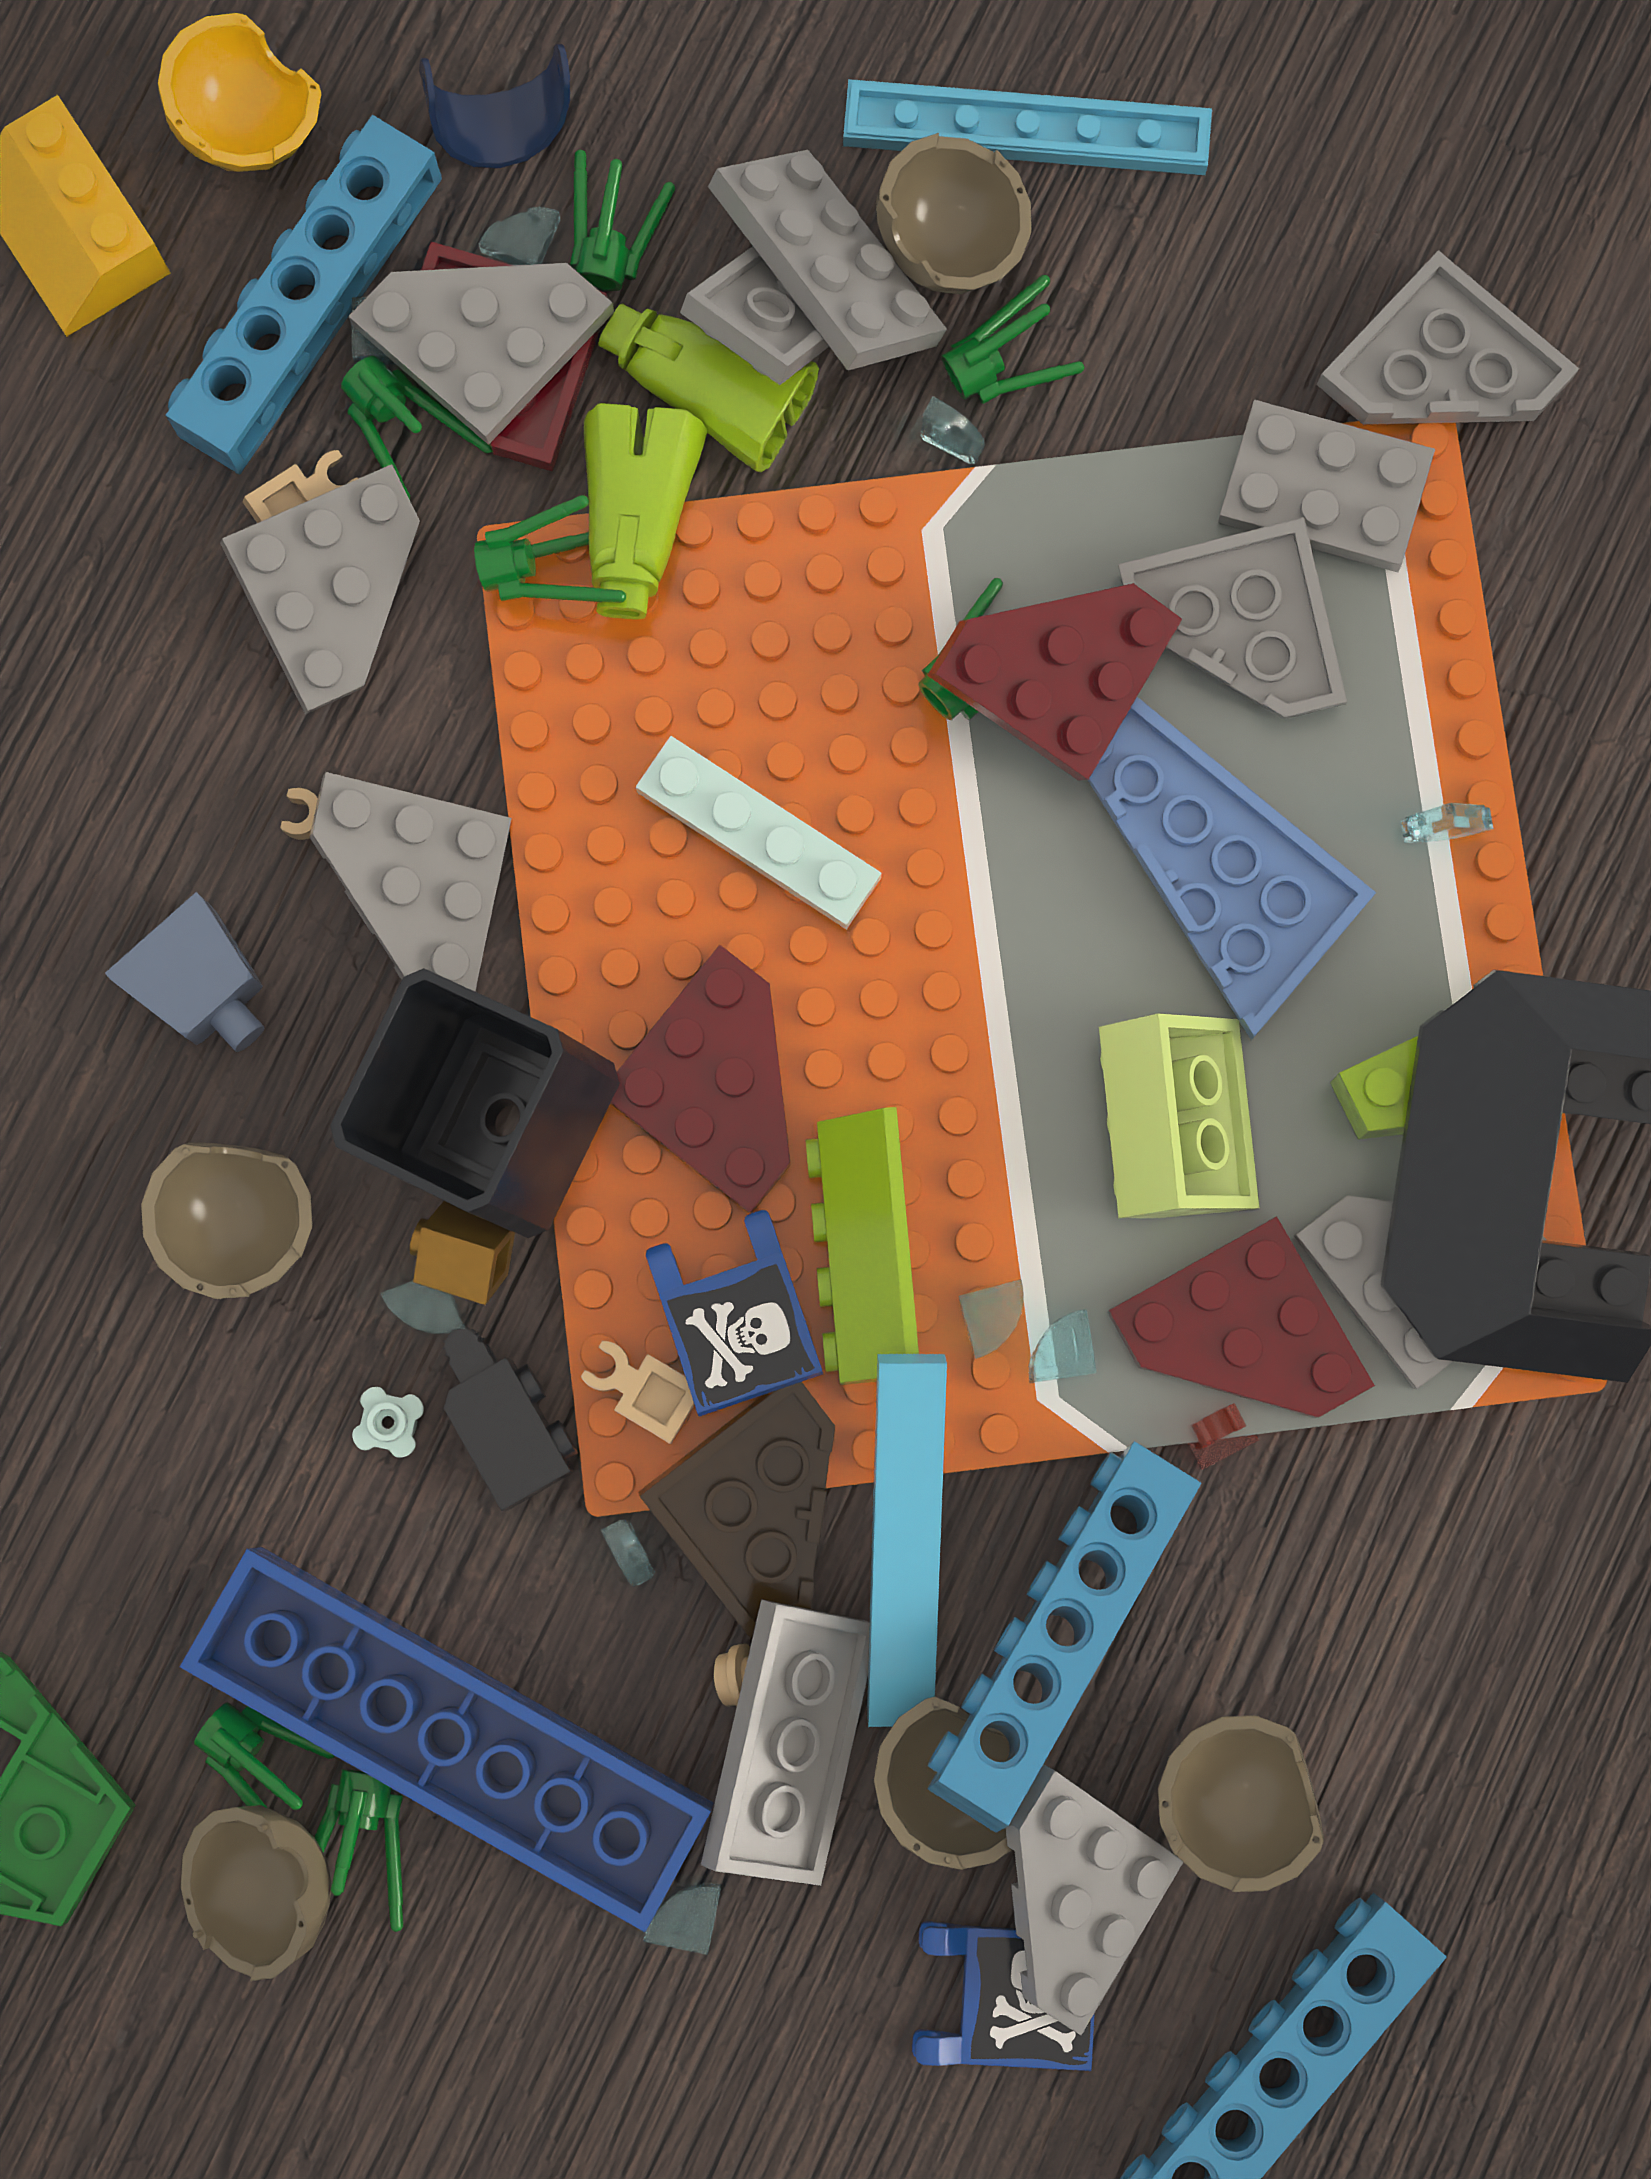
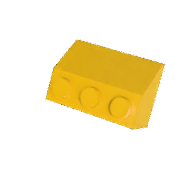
[0,95,171,337]

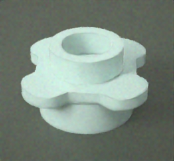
[352,1387,424,1458]

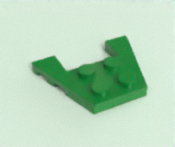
[0,1652,136,1926]

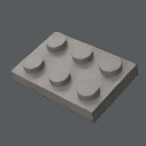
[680,246,829,385]
[1218,400,1435,572]

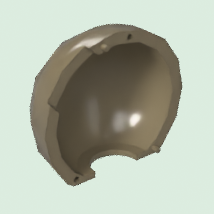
[876,133,1032,295]
[141,1142,312,1299]
[874,1697,1012,1870]
[1158,1716,1324,1892]
[181,1805,332,1981]

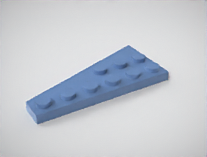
[1088,697,1376,1040]

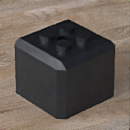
[330,968,620,1238]

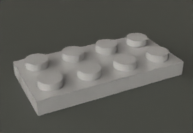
[708,150,947,370]
[701,1600,870,1886]

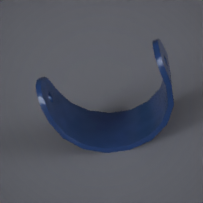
[419,44,570,168]

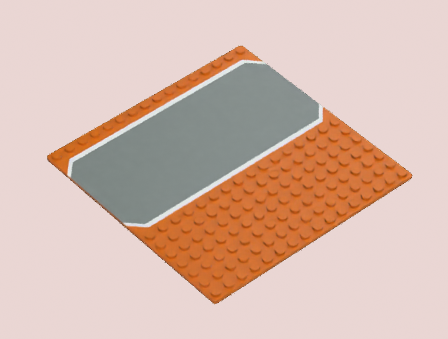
[477,421,1607,1517]

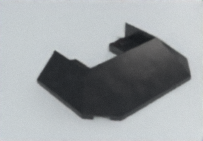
[1380,970,1651,1383]

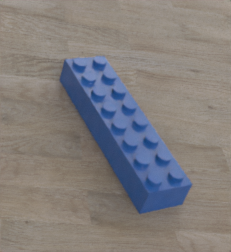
[180,1547,714,1932]

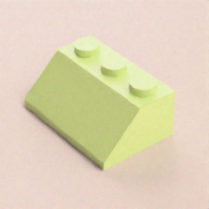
[1099,1013,1260,1218]

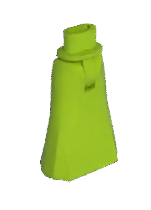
[598,303,819,472]
[584,403,708,619]

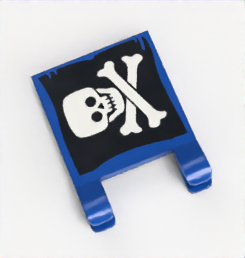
[646,1210,823,1417]
[912,1921,1094,2071]

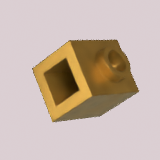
[410,1201,515,1305]

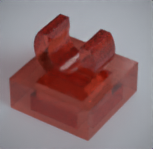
[1187,1403,1259,1470]

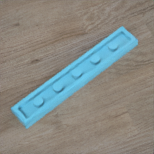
[843,79,1212,175]
[867,1354,947,1727]

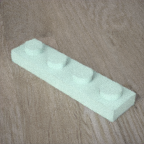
[636,736,882,930]

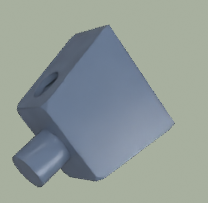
[105,892,265,1052]

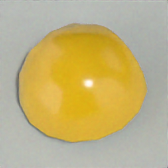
[158,13,321,172]

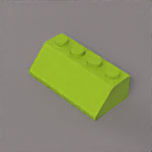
[806,1107,919,1385]

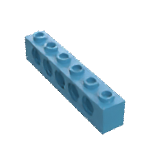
[165,115,442,475]
[927,1441,1201,1833]
[1120,1893,1447,2179]

